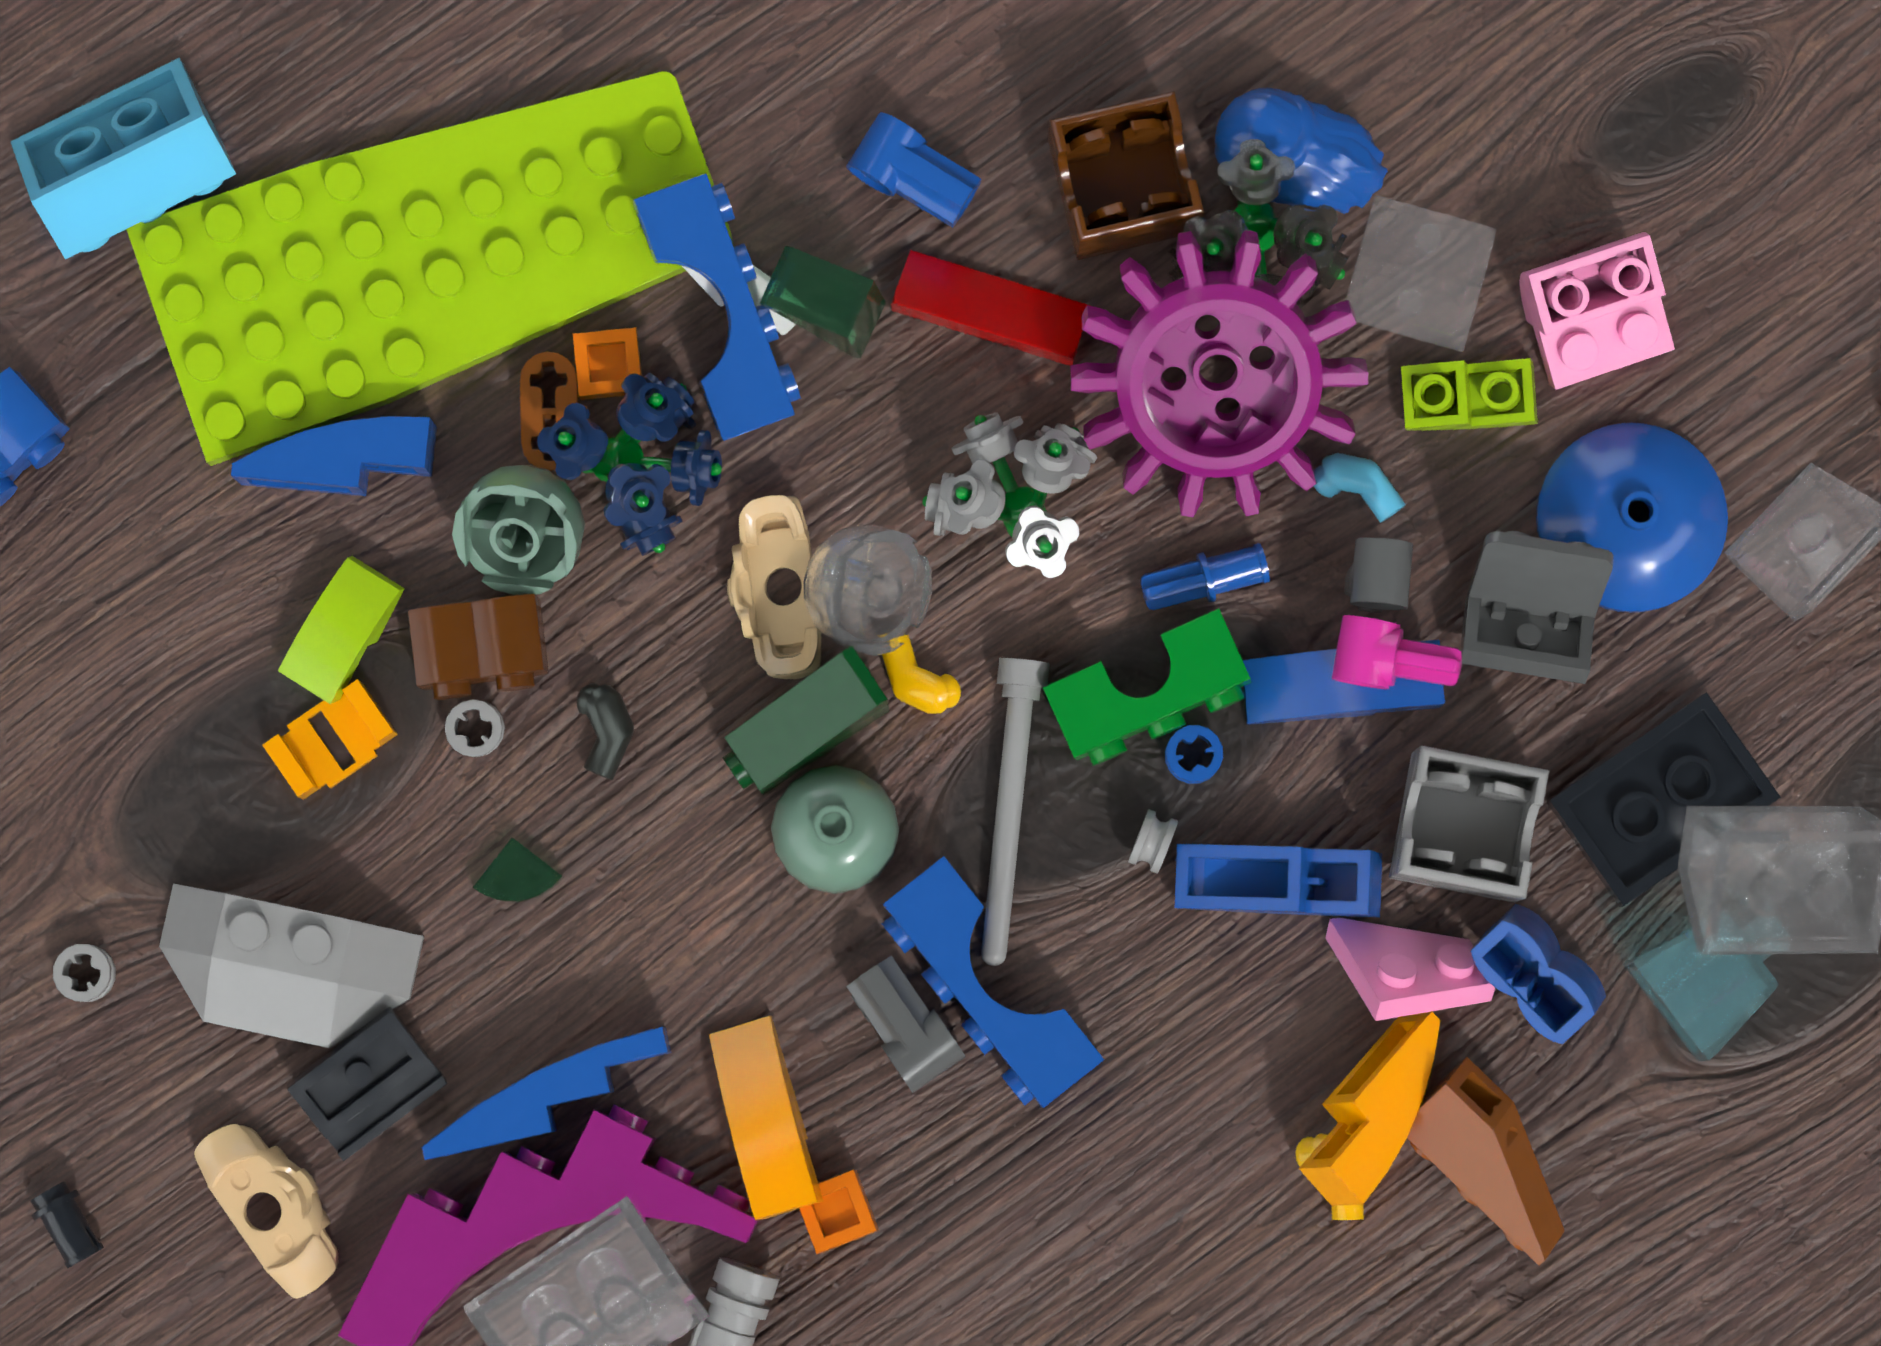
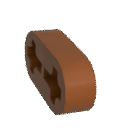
[520,351,580,475]

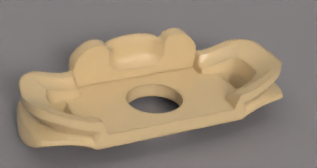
[727,495,822,679]
[194,1124,339,1299]

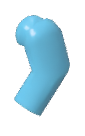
[1314,453,1406,523]

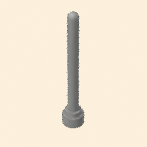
[981,658,1050,966]

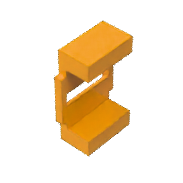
[262,679,398,800]

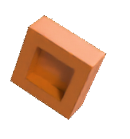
[573,327,642,400]
[799,1170,879,1254]

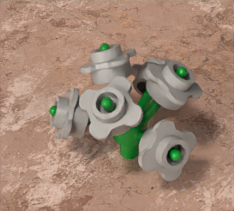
[922,413,1098,578]

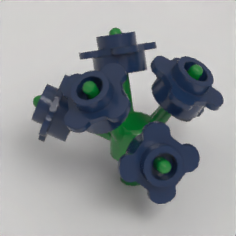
[537,372,722,556]

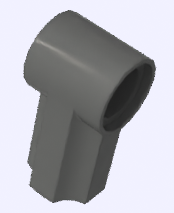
[1345,537,1413,613]
[846,956,966,1093]

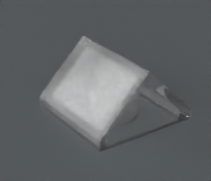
[1724,463,1881,622]

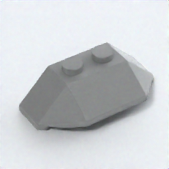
[159,884,424,1048]

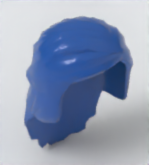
[1214,87,1388,214]

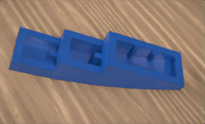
[422,1027,672,1160]

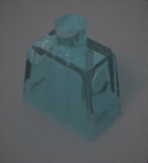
[1623,911,1789,1061]

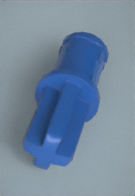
[1140,543,1270,611]

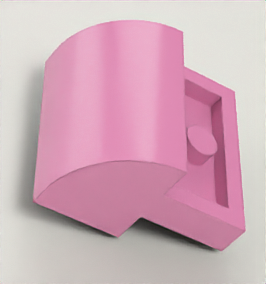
[1520,232,1675,390]

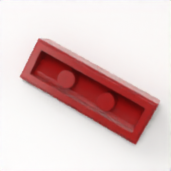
[891,250,1091,366]

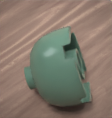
[452,464,585,595]
[771,765,899,894]

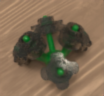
[1168,139,1349,309]

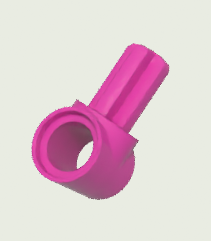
[1331,615,1462,690]

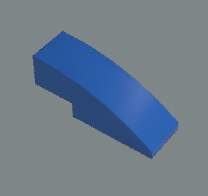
[231,416,437,496]
[1243,640,1445,725]
[1174,844,1383,918]

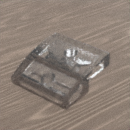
[1345,195,1497,352]

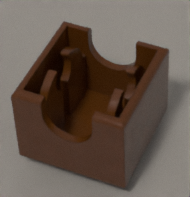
[1048,91,1205,260]

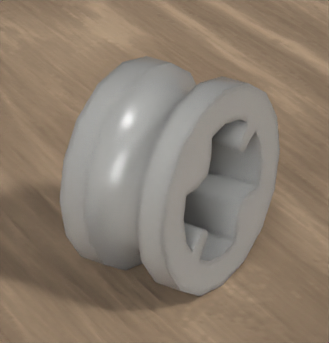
[445,699,505,757]
[1128,809,1178,874]
[53,944,116,1002]

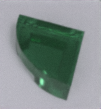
[473,837,564,902]

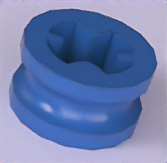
[1165,725,1223,784]

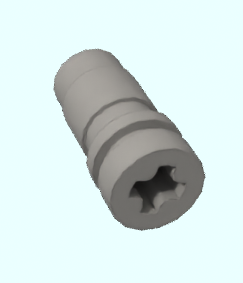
[688,1257,780,1346]

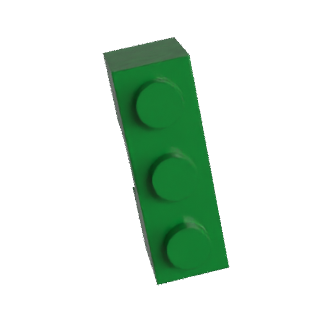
[1043,609,1252,766]

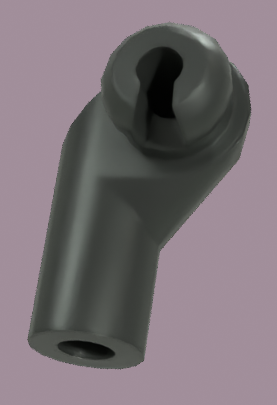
[577,683,634,781]

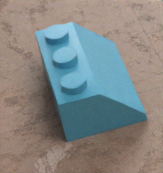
[10,58,236,259]

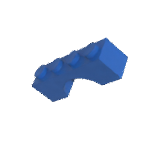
[633,173,801,441]
[881,856,1104,1108]

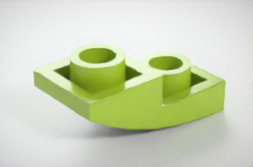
[1401,358,1538,431]
[278,556,405,704]

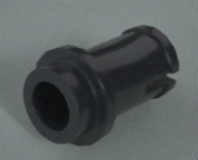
[30,1181,104,1269]

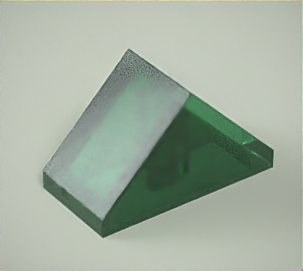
[759,246,886,359]

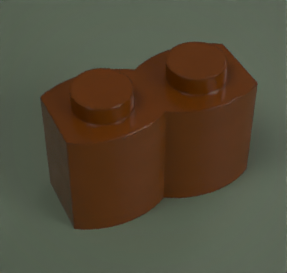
[408,594,549,700]

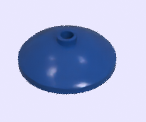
[1536,423,1728,613]

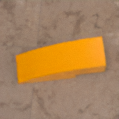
[1299,1011,1440,1206]
[709,1016,823,1220]

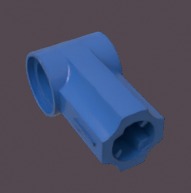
[846,112,981,228]

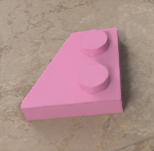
[1325,918,1495,1021]

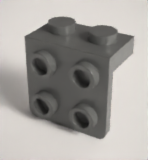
[1460,531,1614,684]

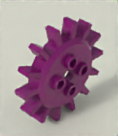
[1070,230,1368,517]

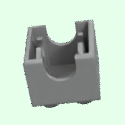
[1389,746,1549,903]

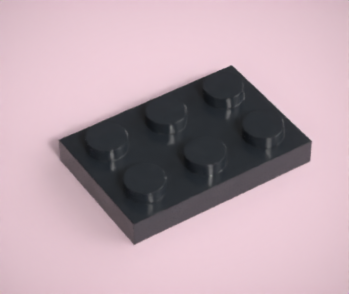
[1546,692,1781,907]

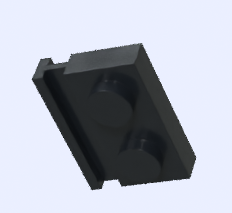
[286,1006,447,1161]

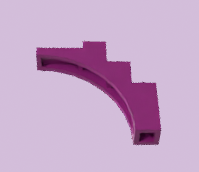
[338,1104,759,1346]

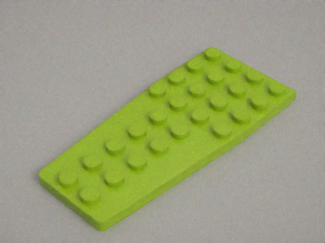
[126,71,733,466]

